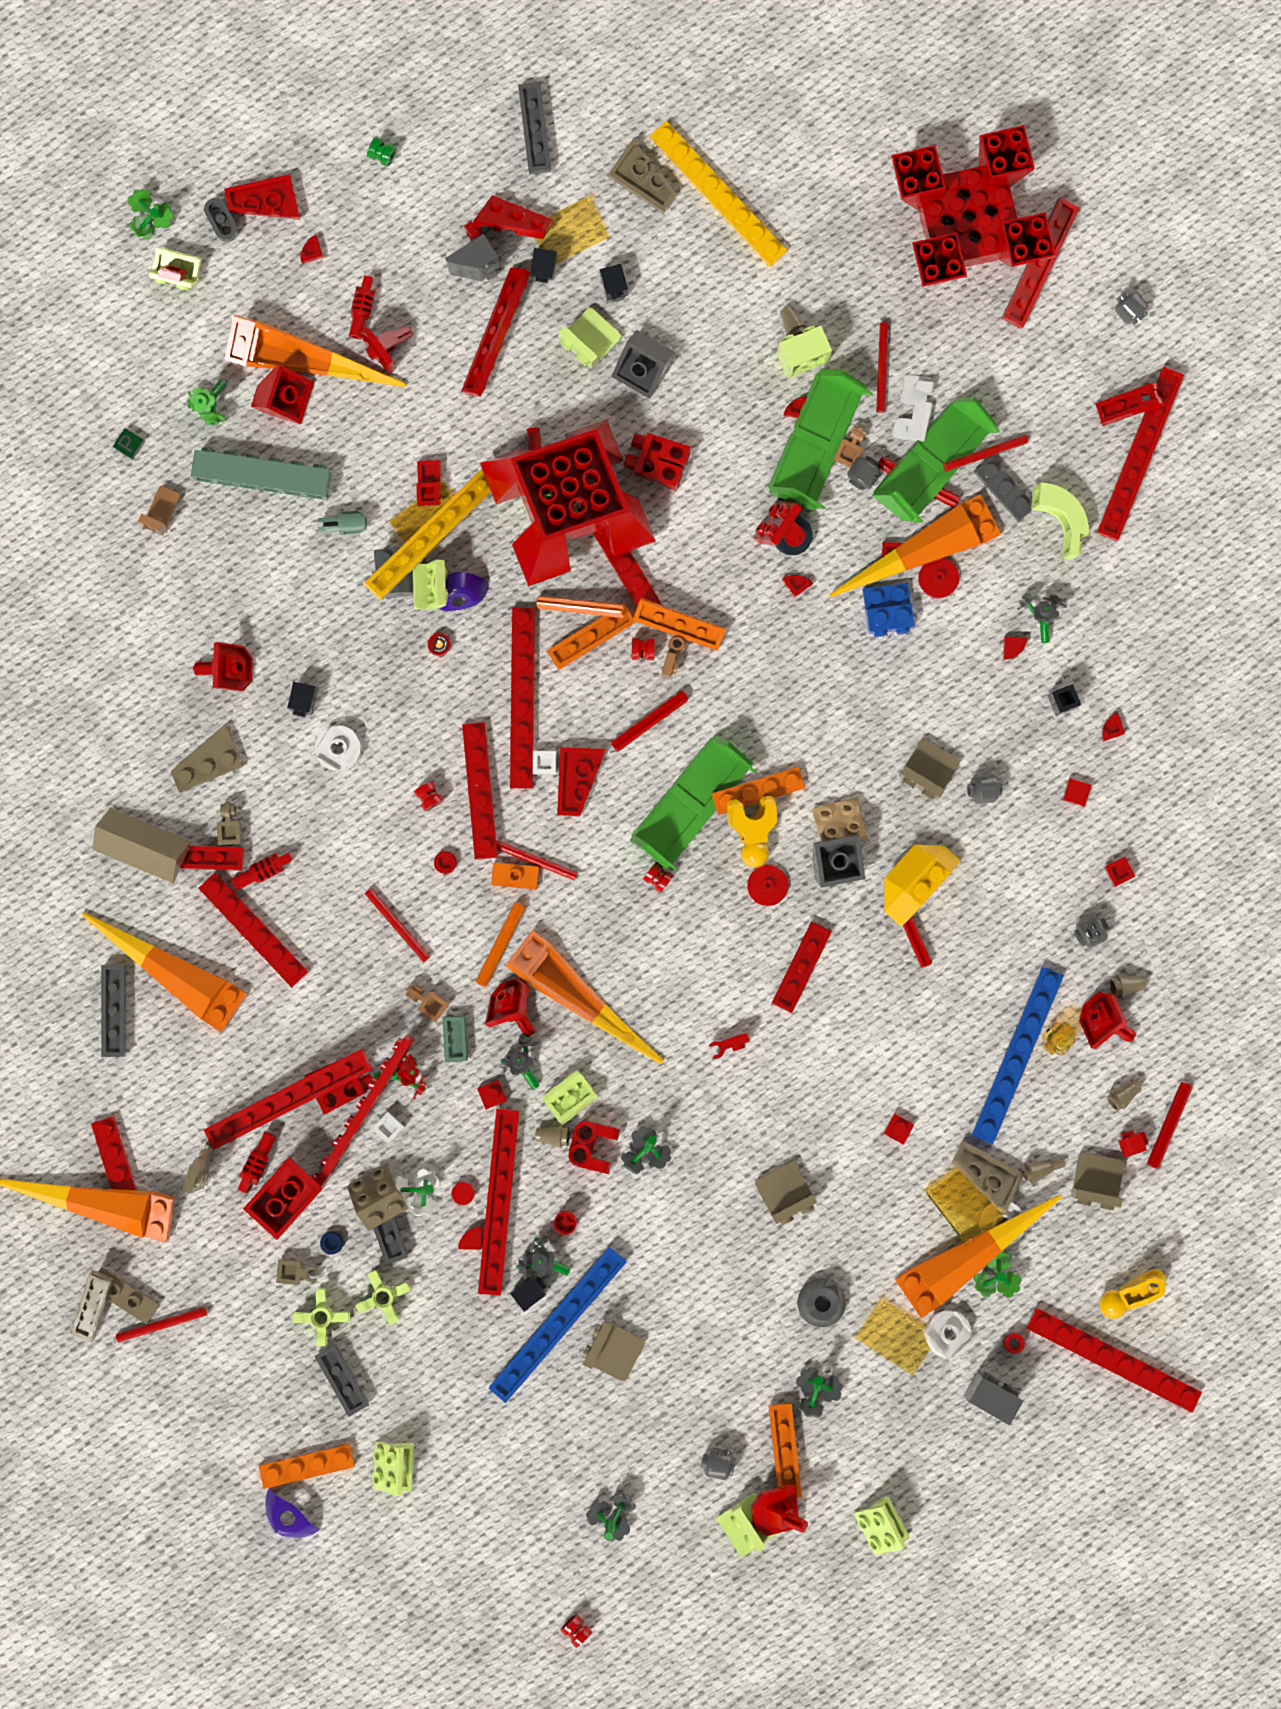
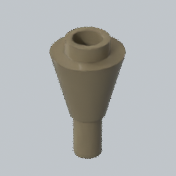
[1022,1158,1065,1184]

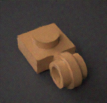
[833,425,867,468]
[661,636,686,679]
[405,983,449,1023]

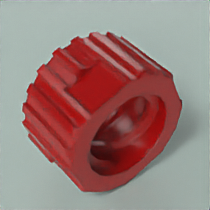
[1003,1332,1025,1354]

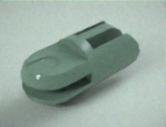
[317,511,367,535]

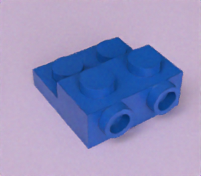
[862,583,915,637]

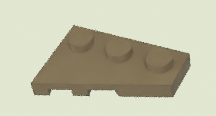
[608,138,677,214]
[171,724,243,793]
[951,1141,1023,1215]
[183,1142,214,1193]

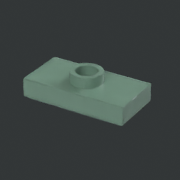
[442,1015,468,1063]

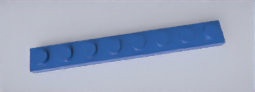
[971,967,1064,1144]
[488,1246,627,1403]

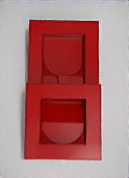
[416,460,441,506]

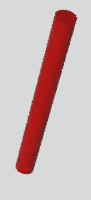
[876,322,889,413]
[943,435,1028,472]
[496,840,578,881]
[364,888,430,963]
[116,1307,207,1343]

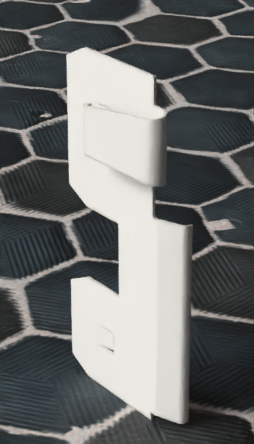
[892,375,934,442]

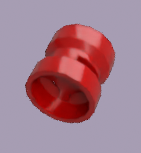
[632,638,655,661]
[413,781,444,812]
[642,862,674,894]
[554,1210,577,1235]
[560,1614,593,1648]

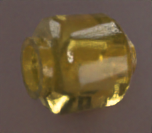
[1042,1021,1076,1056]

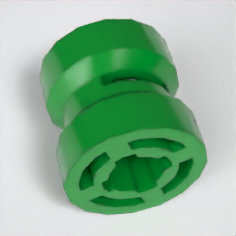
[367,136,397,167]

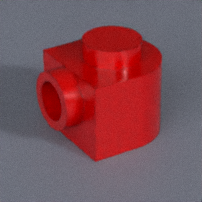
[1118,1130,1149,1158]

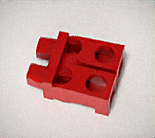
[624,433,691,492]
[305,1057,373,1115]

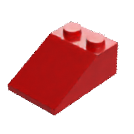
[243,1157,324,1240]

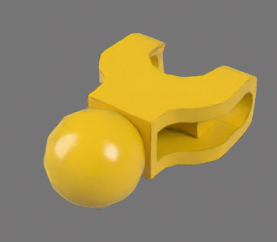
[727,796,777,868]
[1099,1269,1166,1319]

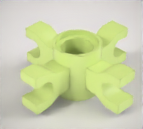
[355,1269,411,1326]
[293,1288,350,1346]

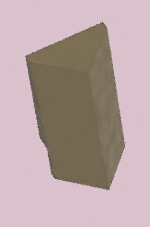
[92,808,192,884]

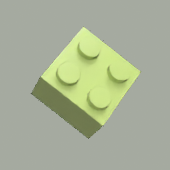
[777,326,832,379]

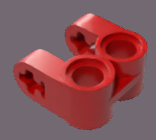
[568,1120,621,1174]

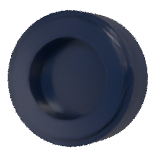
[320,1231,344,1255]

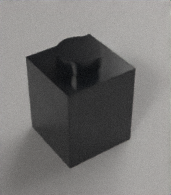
[530,248,558,283]
[599,264,628,302]
[287,682,318,718]
[1047,684,1081,716]
[510,1275,548,1312]

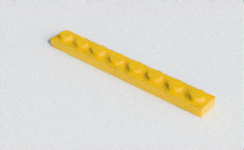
[650,121,787,268]
[364,469,491,600]

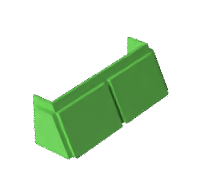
[768,369,873,510]
[872,397,1000,523]
[630,735,757,871]

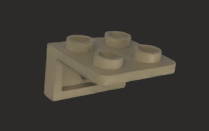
[898,739,960,800]
[1071,1152,1124,1210]
[755,1161,817,1225]
[347,1164,409,1231]
[581,1320,644,1381]

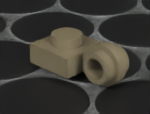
[216,801,242,845]

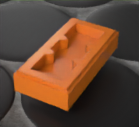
[491,862,539,890]

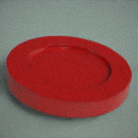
[918,558,959,599]
[747,865,788,906]

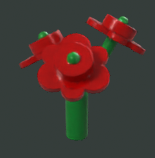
[374,1054,426,1099]

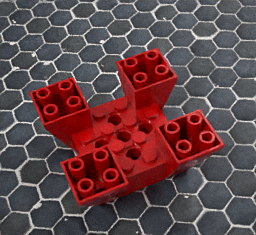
[891,125,1056,287]
[480,419,656,587]

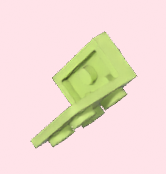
[559,308,621,369]

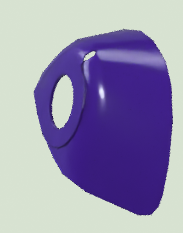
[439,572,489,611]
[265,1488,320,1538]

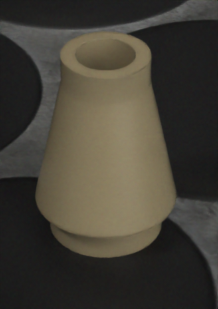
[780,306,807,336]
[1110,975,1146,998]
[1106,1079,1142,1111]
[535,1125,570,1148]

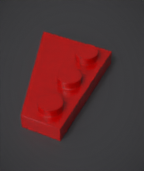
[224,174,300,220]
[473,195,553,239]
[557,747,606,817]

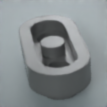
[204,198,238,242]

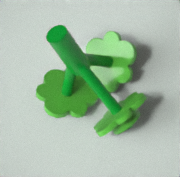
[127,189,174,239]
[186,379,227,425]
[974,1251,1022,1298]

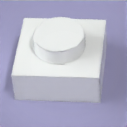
[533,751,556,775]
[372,1111,405,1144]

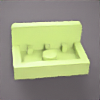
[149,247,202,290]
[413,560,448,610]
[542,1070,599,1125]

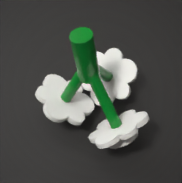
[395,1168,440,1216]

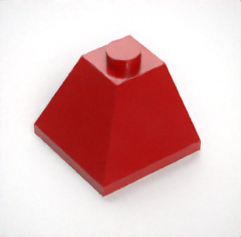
[251,365,314,424]

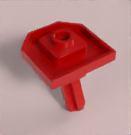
[360,326,413,375]
[193,642,253,692]
[485,977,536,1037]
[1079,992,1136,1050]
[751,1484,808,1536]

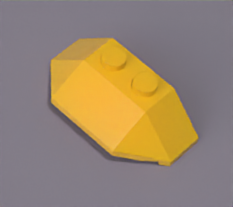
[884,845,961,927]

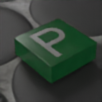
[112,428,145,460]

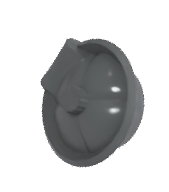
[797,1277,846,1327]

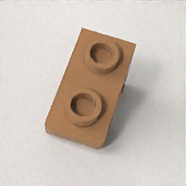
[138,486,181,535]

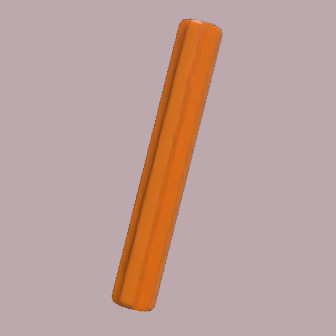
[536,595,625,618]
[476,902,525,987]

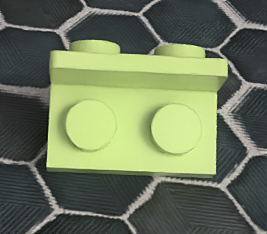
[372,1441,414,1496]
[717,1493,777,1557]
[854,1496,910,1554]

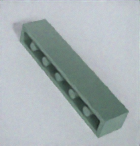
[190,447,332,501]

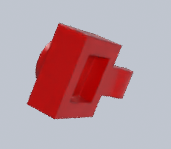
[709,1033,749,1059]

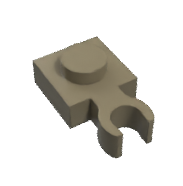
[276,1259,318,1285]

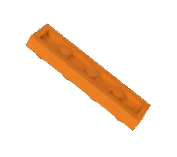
[632,598,726,651]
[547,603,636,671]
[711,767,805,815]
[768,1402,802,1498]
[259,1443,355,1489]

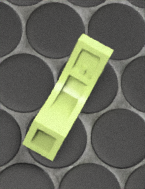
[1031,482,1089,560]

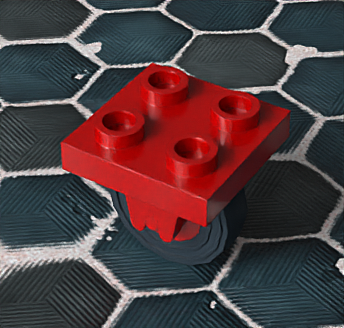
[753,501,813,555]

